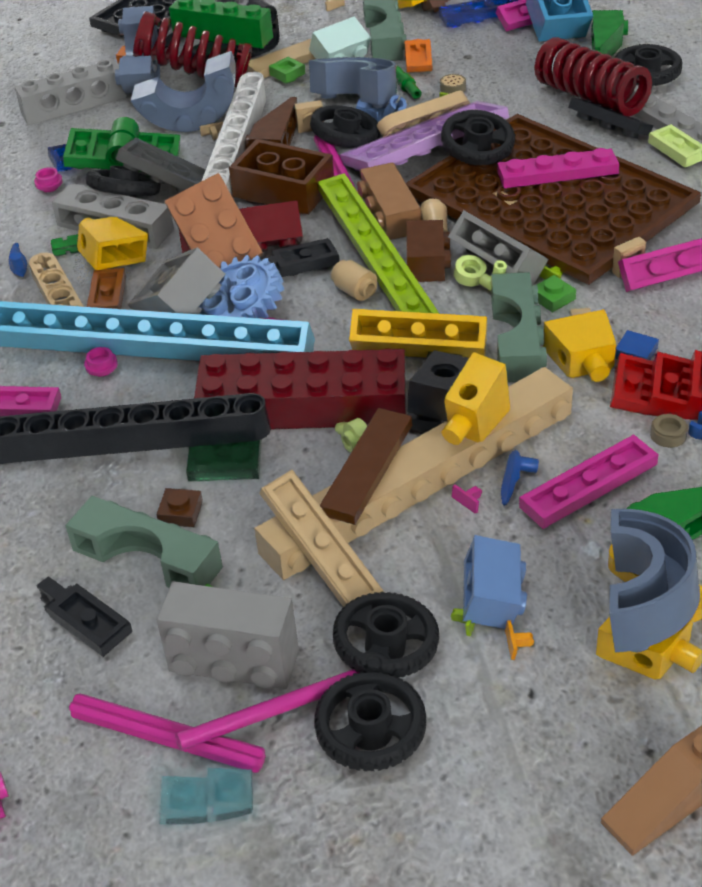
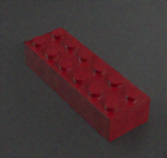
[194,349,406,429]

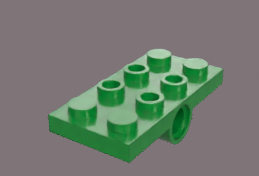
[63,117,180,172]

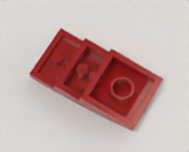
[610,350,702,420]

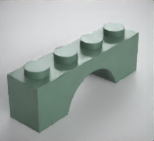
[363,0,407,61]
[491,272,547,382]
[65,496,223,588]

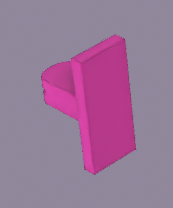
[451,485,482,514]

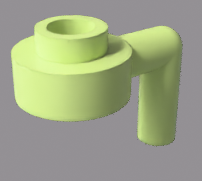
[454,255,507,291]
[335,418,367,452]

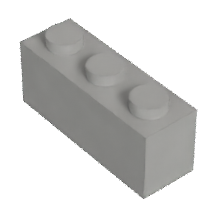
[448,210,549,285]

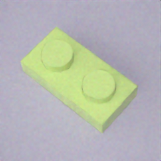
[648,124,702,168]

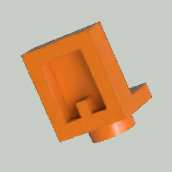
[405,39,432,73]

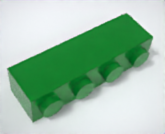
[169,0,273,49]

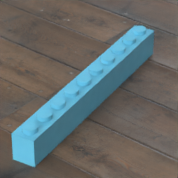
[0,301,315,361]

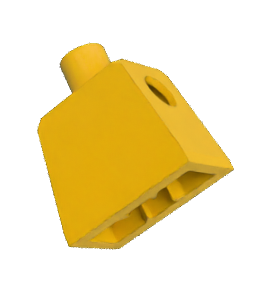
[77,217,148,270]
[543,309,616,382]
[441,352,510,445]
[596,616,702,680]

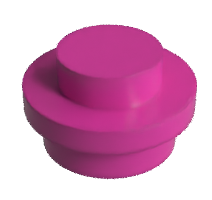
[34,167,63,192]
[84,347,118,377]

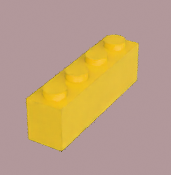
[349,309,487,358]

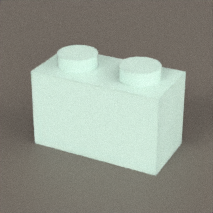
[309,16,371,59]

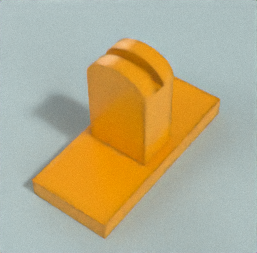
[505,620,534,660]

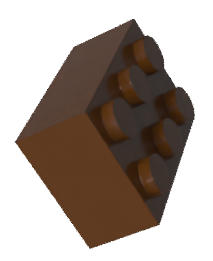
[229,138,334,215]

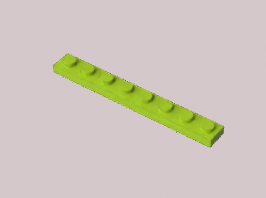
[318,173,440,314]

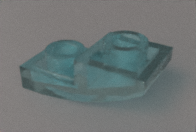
[159,768,253,825]

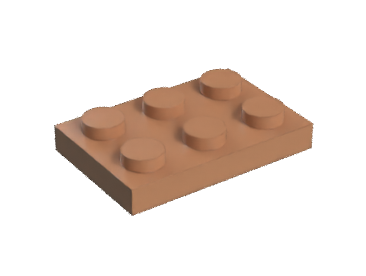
[165,173,263,268]

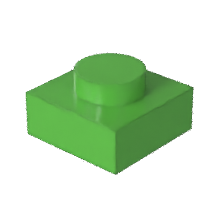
[269,57,306,84]
[537,275,576,313]

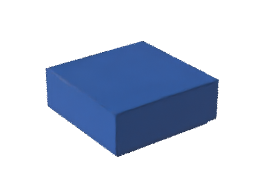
[615,330,659,360]

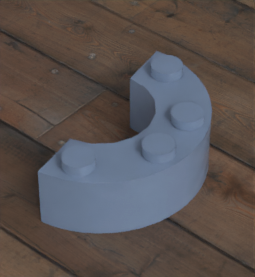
[115,6,160,94]
[131,51,236,132]
[309,57,397,108]
[609,509,700,653]

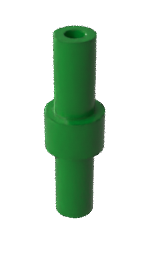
[396,66,422,99]

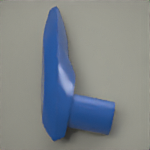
[9,243,27,277]
[501,449,539,506]

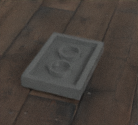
[116,138,206,192]

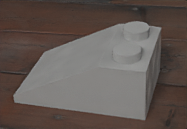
[128,247,225,314]

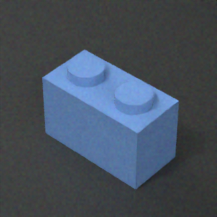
[463,535,527,629]

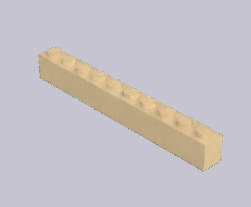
[254,367,573,581]

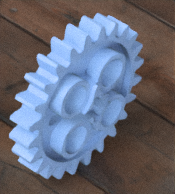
[199,255,284,318]

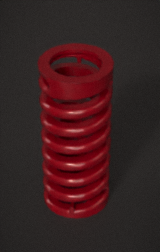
[133,11,253,88]
[534,37,652,116]

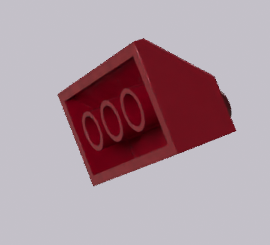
[178,200,303,253]

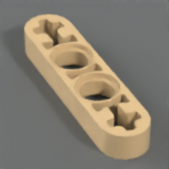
[377,90,470,137]
[29,253,83,307]

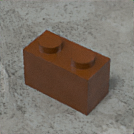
[407,220,451,282]

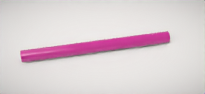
[175,669,360,750]

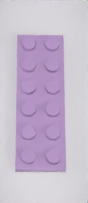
[340,101,509,171]

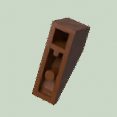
[245,97,297,149]

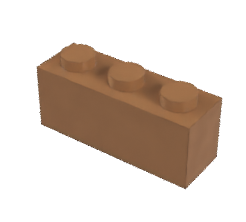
[357,162,421,240]

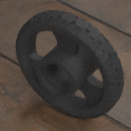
[614,44,683,86]
[310,105,380,149]
[441,110,515,166]
[86,166,161,198]
[333,592,439,678]
[314,671,426,772]

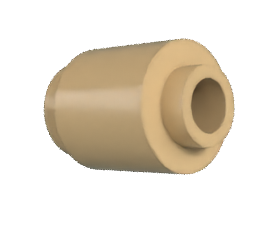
[331,260,377,301]

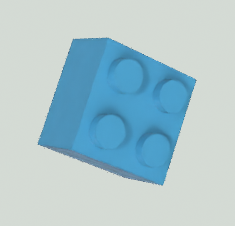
[526,0,593,42]

